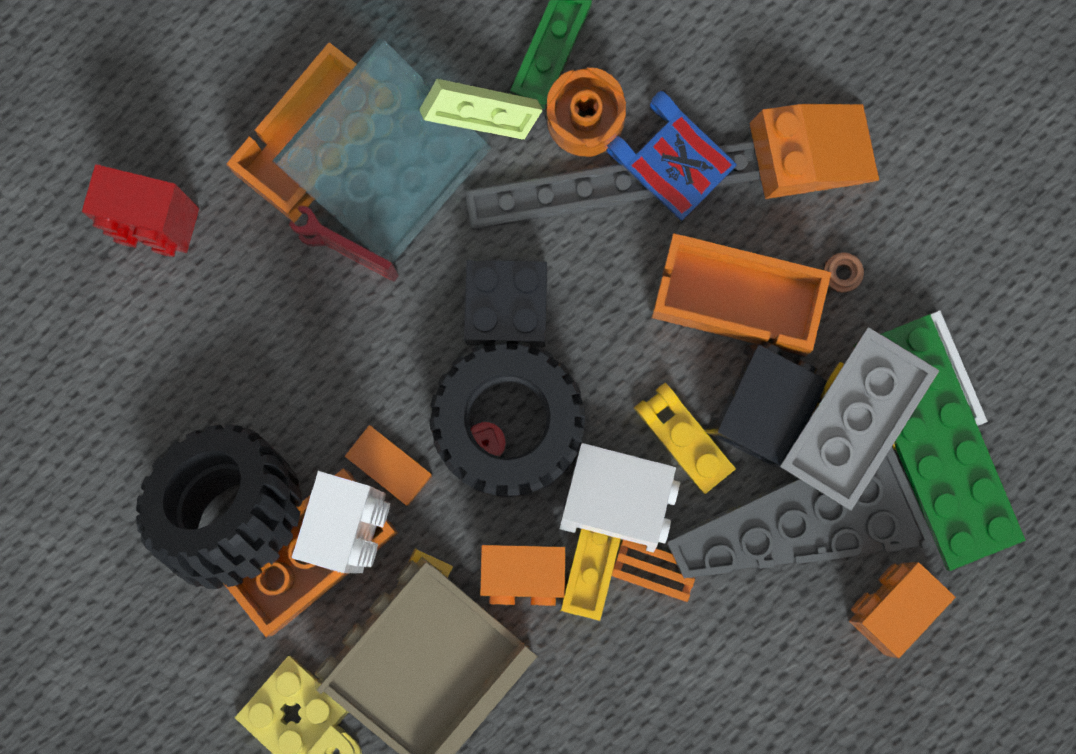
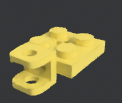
[235,656,362,754]

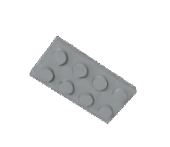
[780,327,939,511]

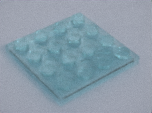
[273,39,492,264]

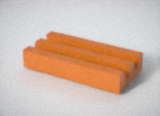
[611,539,695,602]

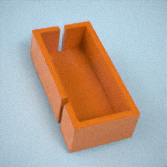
[226,42,395,223]
[652,233,832,356]

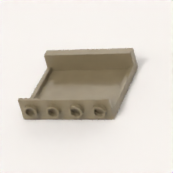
[315,557,538,754]

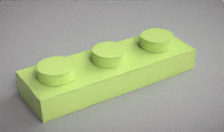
[419,79,542,139]

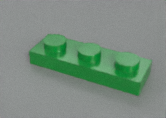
[510,0,592,109]

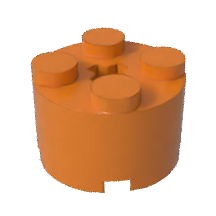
[546,68,626,157]

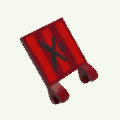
[289,206,399,282]

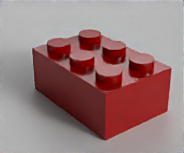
[82,164,199,257]

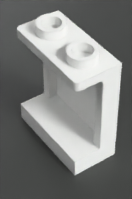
[559,443,680,553]

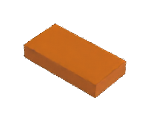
[345,425,432,506]

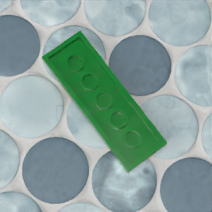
[853,314,1026,571]

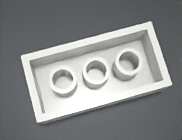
[292,471,390,573]

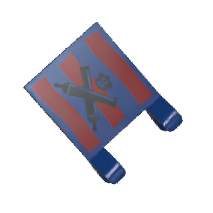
[606,91,737,222]

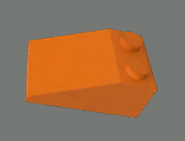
[750,104,879,199]

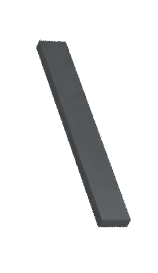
[465,140,761,230]

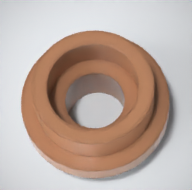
[824,253,864,293]

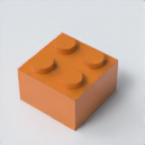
[480,545,565,606]
[849,562,956,659]

